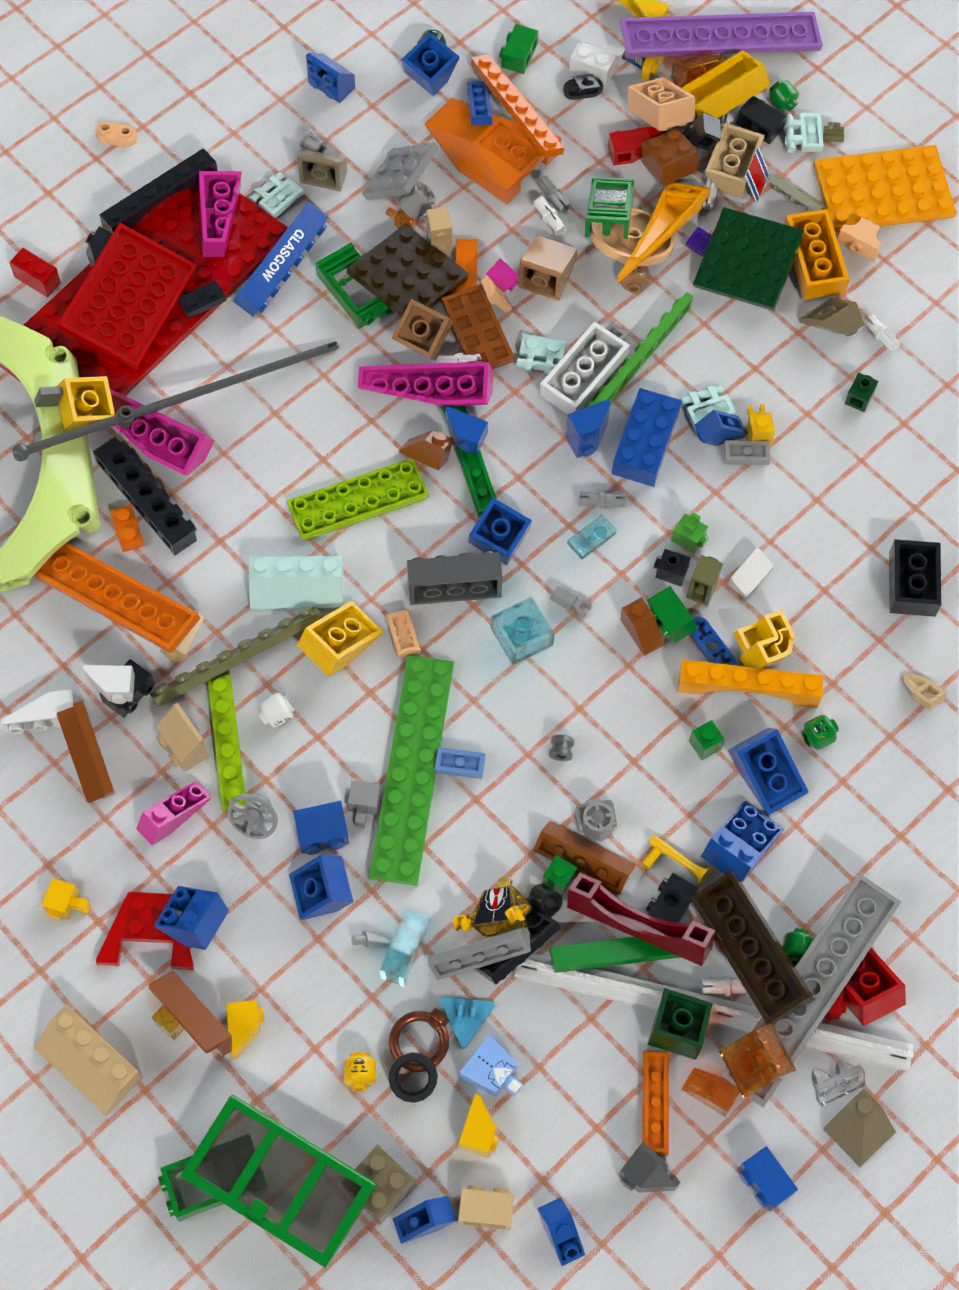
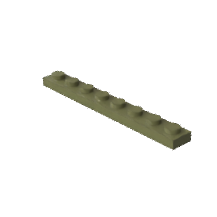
[149,607,323,707]

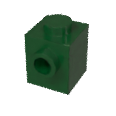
[844,372,879,413]

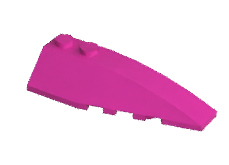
[358,362,493,406]
[109,388,215,476]

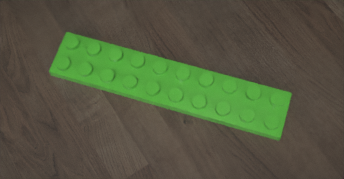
[369,655,454,886]

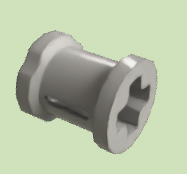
[299,131,327,154]

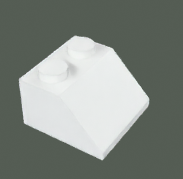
[569,42,622,88]

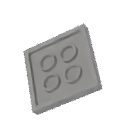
[362,142,439,200]

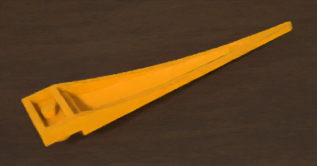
[617,182,710,283]

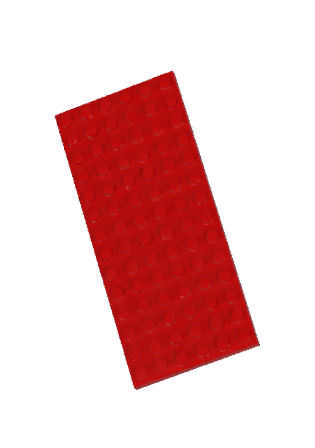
[0,186,288,396]

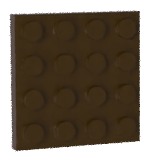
[347,224,469,317]

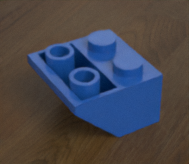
[306,53,355,103]
[154,886,229,950]

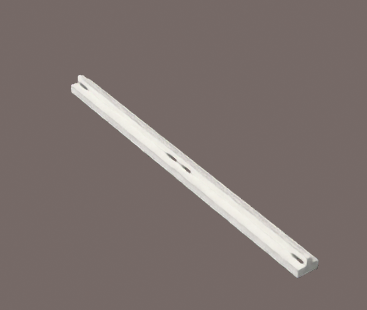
[514,953,914,1071]

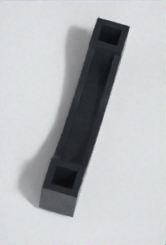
[99,148,218,234]

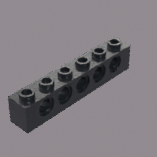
[93,437,197,556]

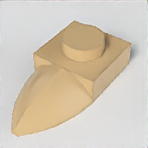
[903,673,947,711]

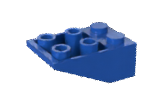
[700,801,784,883]

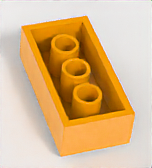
[784,209,850,301]

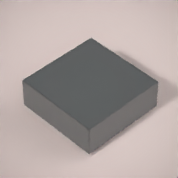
[34,386,63,407]

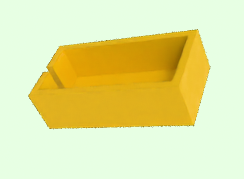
[682,50,770,122]

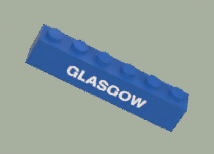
[233,201,329,317]

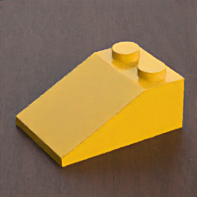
[297,601,384,677]

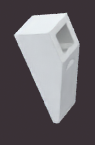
[2,690,77,734]

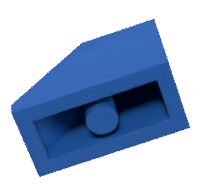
[445,406,488,454]
[695,410,747,446]
[393,1196,457,1244]

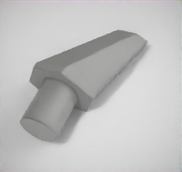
[351,931,393,948]

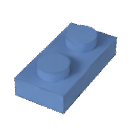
[435,747,485,779]

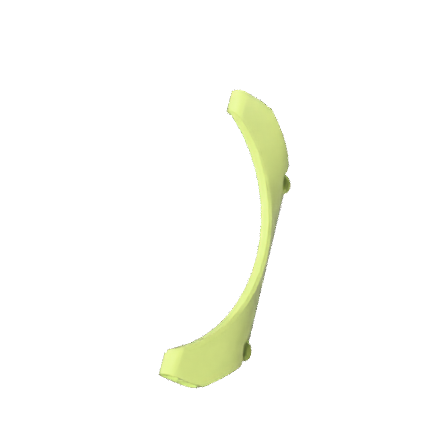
[0,316,101,592]

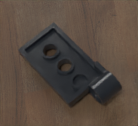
[474,884,563,985]

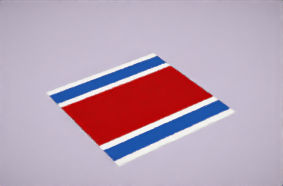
[745,146,769,204]

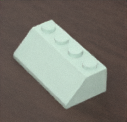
[249,556,343,610]

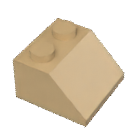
[156,703,208,772]

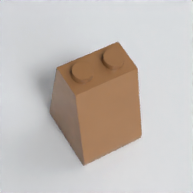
[519,235,577,301]

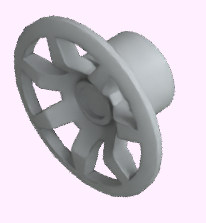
[227,793,278,839]

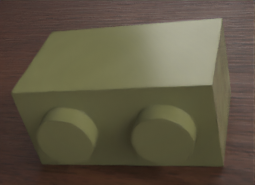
[686,555,723,606]

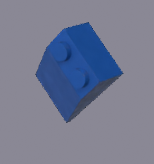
[728,728,809,815]

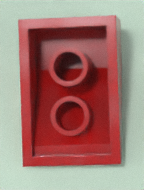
[843,948,906,1026]

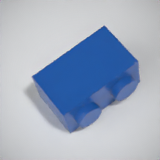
[739,1146,798,1211]

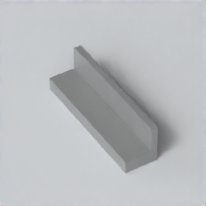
[428,928,531,980]

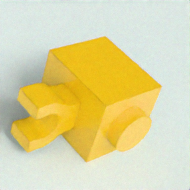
[746,404,775,445]
[41,878,91,920]

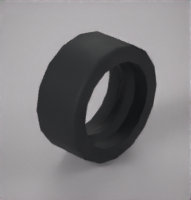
[388,1052,438,1103]

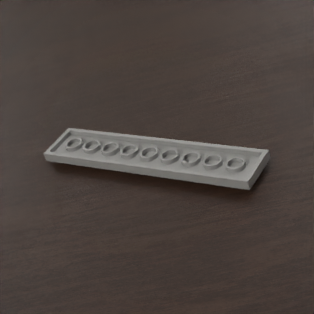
[720,873,901,1108]

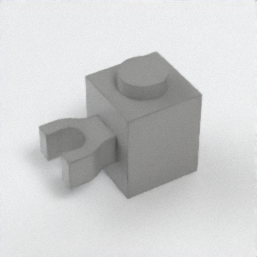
[344,781,381,829]

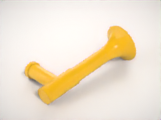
[641,835,713,888]

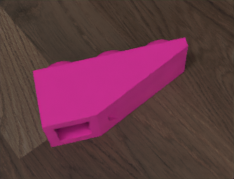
[136,781,212,845]

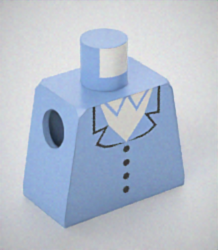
[459,1035,523,1097]

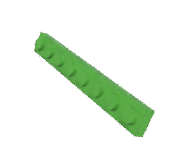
[585,292,693,408]

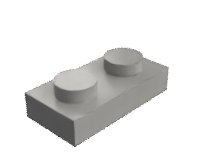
[724,440,770,465]

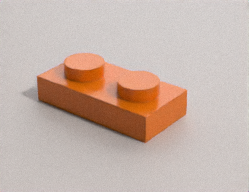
[110,504,145,552]

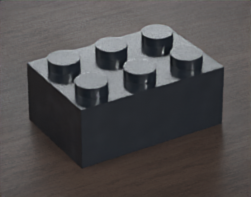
[889,539,941,617]

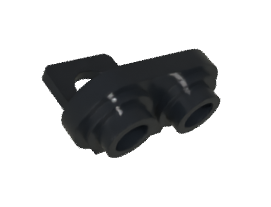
[563,74,603,100]

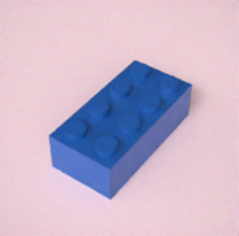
[611,388,682,487]

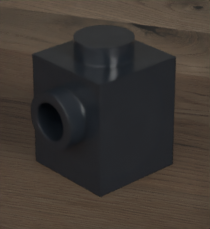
[653,549,691,587]

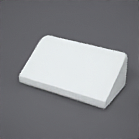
[728,548,774,598]

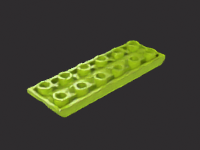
[286,458,429,540]

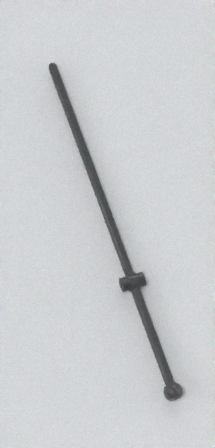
[12,341,339,462]

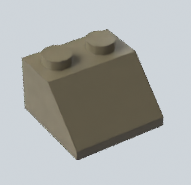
[298,150,347,192]

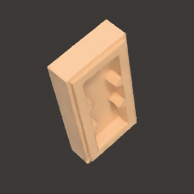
[481,277,512,313]
[386,609,421,659]

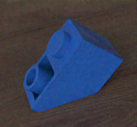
[537,1197,585,1266]

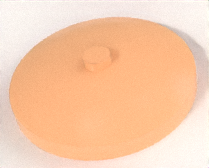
[590,207,675,266]

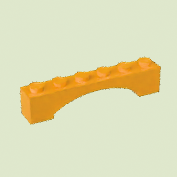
[677,660,823,708]

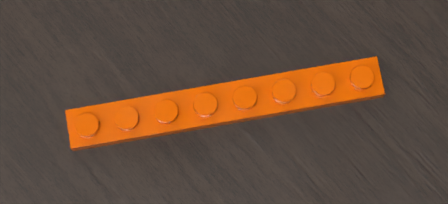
[470,55,565,158]

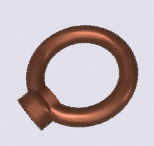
[389,1008,450,1072]

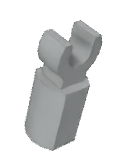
[550,586,592,619]

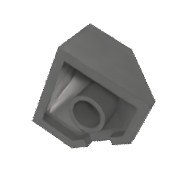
[619,1142,680,1193]

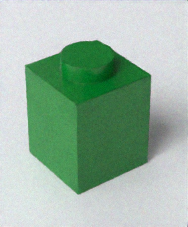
[689,720,725,760]
[542,855,577,896]

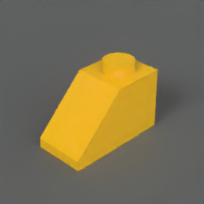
[226,1000,265,1059]
[458,1094,499,1158]

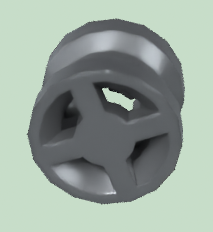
[548,734,575,761]

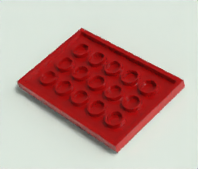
[57,223,197,370]

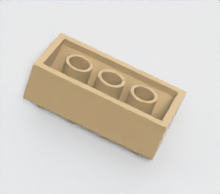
[34,1004,142,1116]

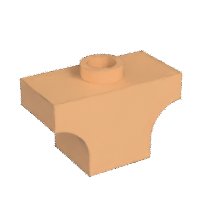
[837,217,882,262]

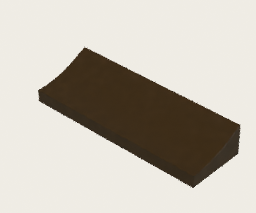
[690,871,815,1026]

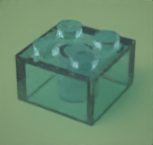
[490,596,555,665]

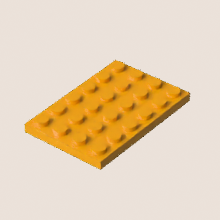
[813,145,957,232]

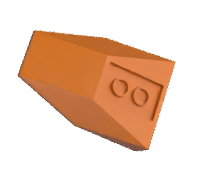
[425,98,561,205]

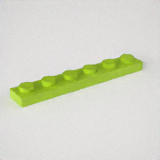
[208,674,245,813]

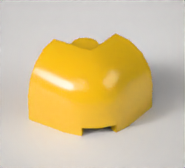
[733,610,795,668]

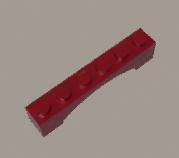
[567,872,715,966]

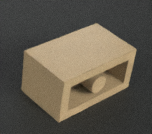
[426,207,452,255]
[458,1185,514,1230]

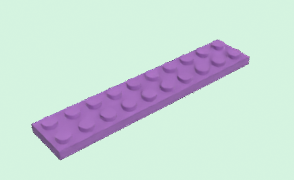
[619,12,823,58]

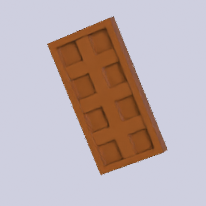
[441,284,515,370]

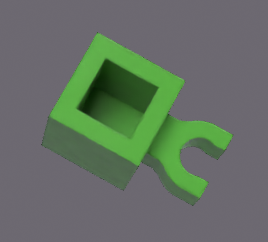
[671,512,709,554]

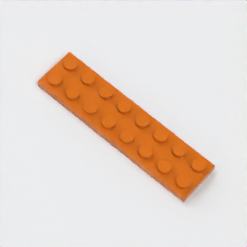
[33,542,200,653]

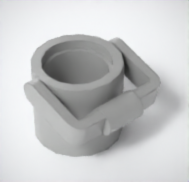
[398,181,436,222]
[575,799,617,841]

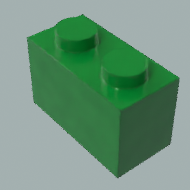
[499,24,538,74]
[647,586,698,644]

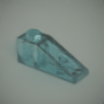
[380,909,431,987]

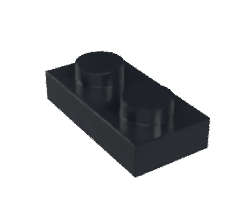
[178,280,227,319]

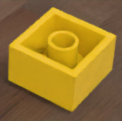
[57,376,115,431]

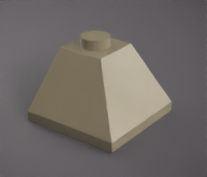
[798,298,865,336]
[823,1089,896,1168]

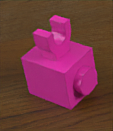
[486,258,519,292]

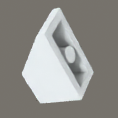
[83,665,135,704]

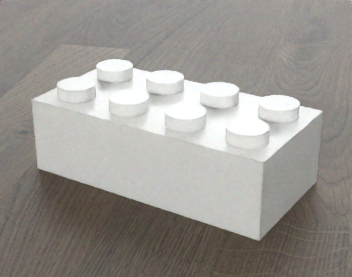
[540,321,630,415]

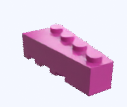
[198,171,242,257]

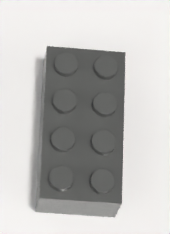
[407,551,503,605]

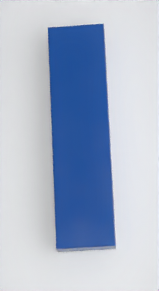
[467,81,492,125]

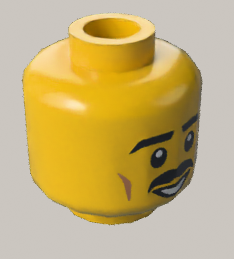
[343,1052,376,1092]

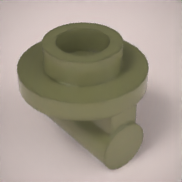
[823,122,845,142]

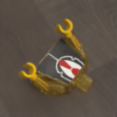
[452,877,531,938]

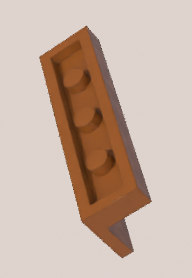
[57,701,115,803]
[533,821,636,895]
[149,971,232,1056]

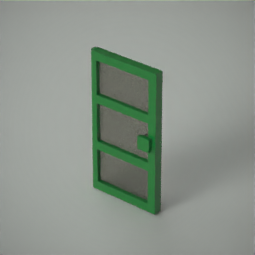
[180,1094,377,1269]

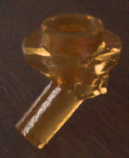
[385,207,414,229]

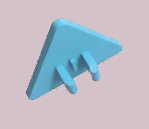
[440,997,495,1048]

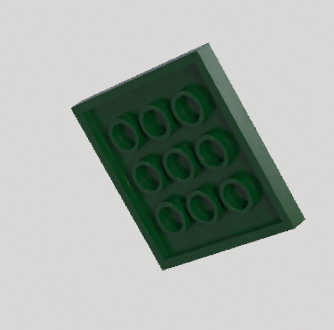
[693,207,805,311]

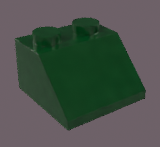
[647,988,713,1060]

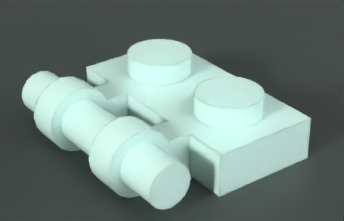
[783,113,824,153]
[249,172,304,218]
[517,334,566,374]
[680,385,736,430]

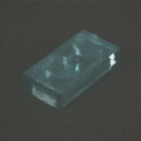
[567,515,617,559]

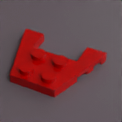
[96,892,194,970]

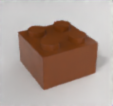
[641,128,699,186]

